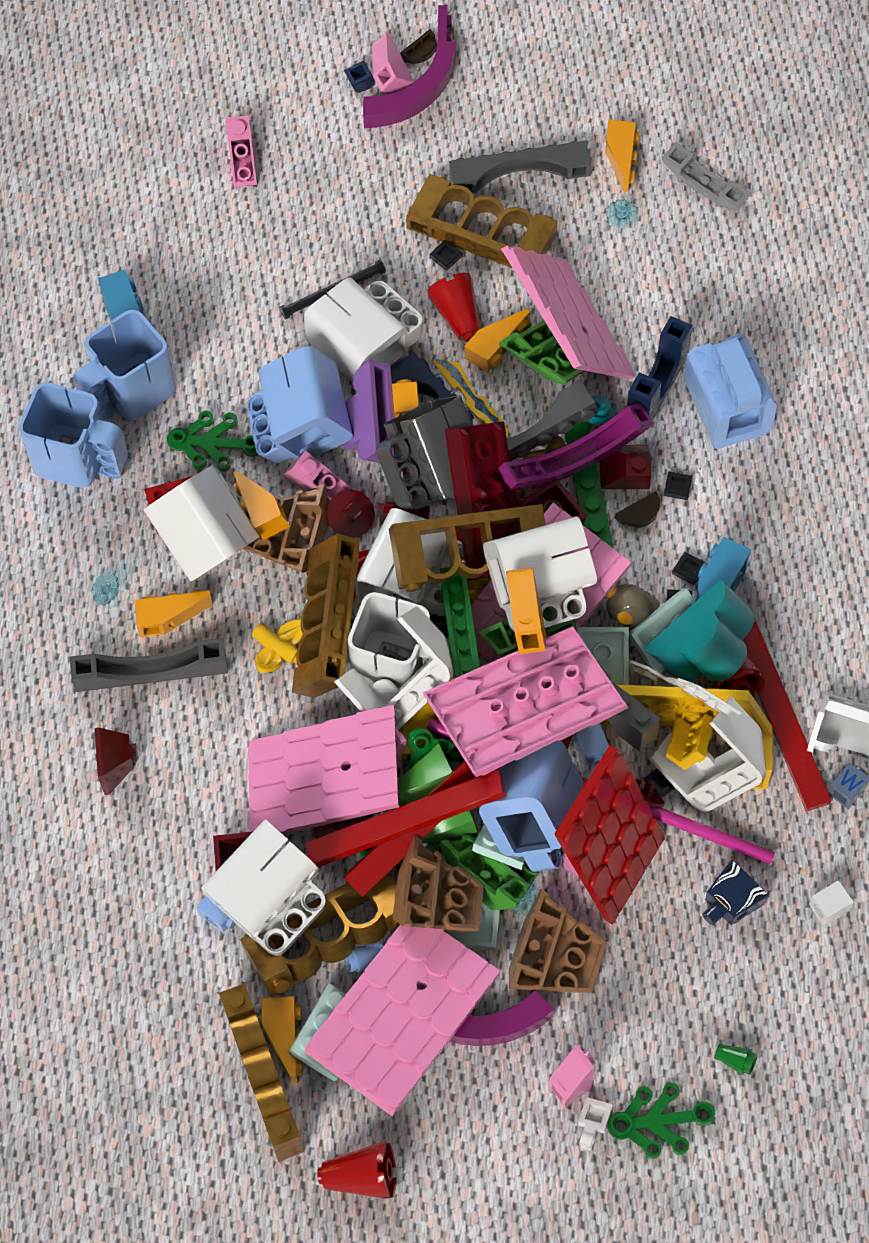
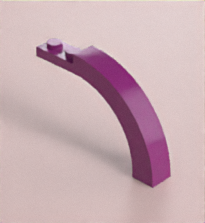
[363,5,456,128]
[498,403,654,489]
[449,990,554,1046]

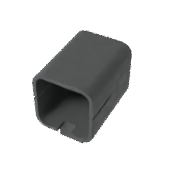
[376,395,472,510]

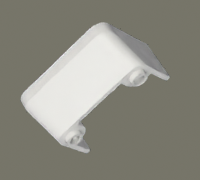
[335,606,454,730]
[807,694,869,756]
[649,696,766,812]

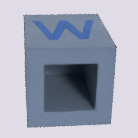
[828,763,869,809]

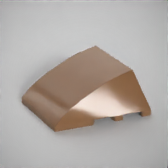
[242,484,328,573]
[393,836,484,932]
[509,889,607,993]

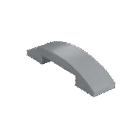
[662,142,751,211]

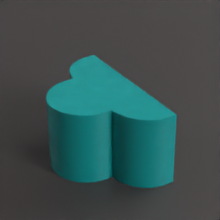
[644,579,754,682]

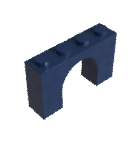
[627,316,693,430]
[390,352,474,426]

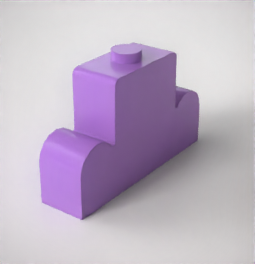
[343,360,394,463]

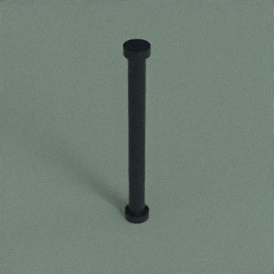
[279,260,386,320]

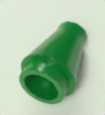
[714,1043,757,1075]

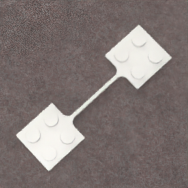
[629,660,742,715]

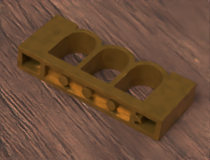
[406,173,558,268]
[388,504,546,592]
[292,534,360,698]
[240,873,400,998]
[219,983,304,1162]

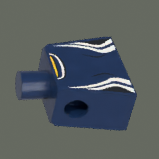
[702,859,769,925]

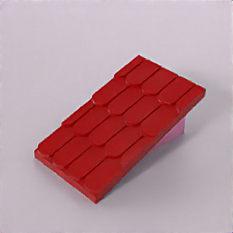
[554,745,665,925]

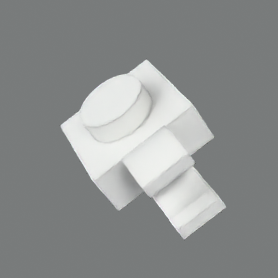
[578,1097,613,1151]

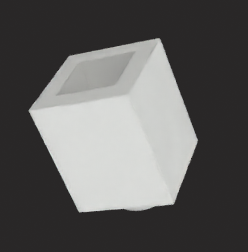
[809,880,854,926]

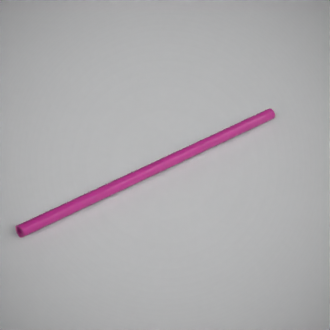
[426,717,775,864]

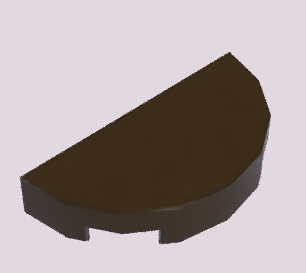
[400,29,437,64]
[614,491,660,528]

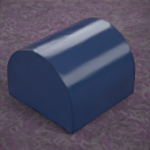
[344,60,375,93]

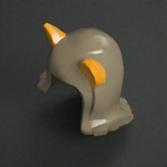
[606,583,660,639]

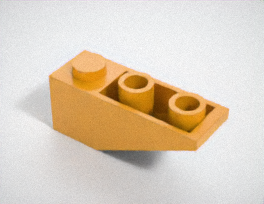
[605,120,640,192]
[464,309,531,373]
[392,379,419,418]
[233,471,290,540]
[506,567,546,654]
[135,589,213,637]
[262,997,303,1084]

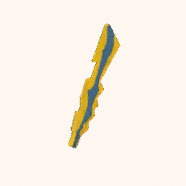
[434,359,509,438]

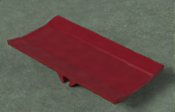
[445,421,523,581]

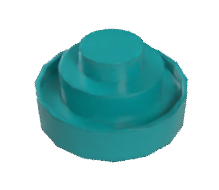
[588,395,616,425]

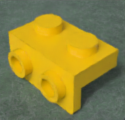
[666,714,713,770]

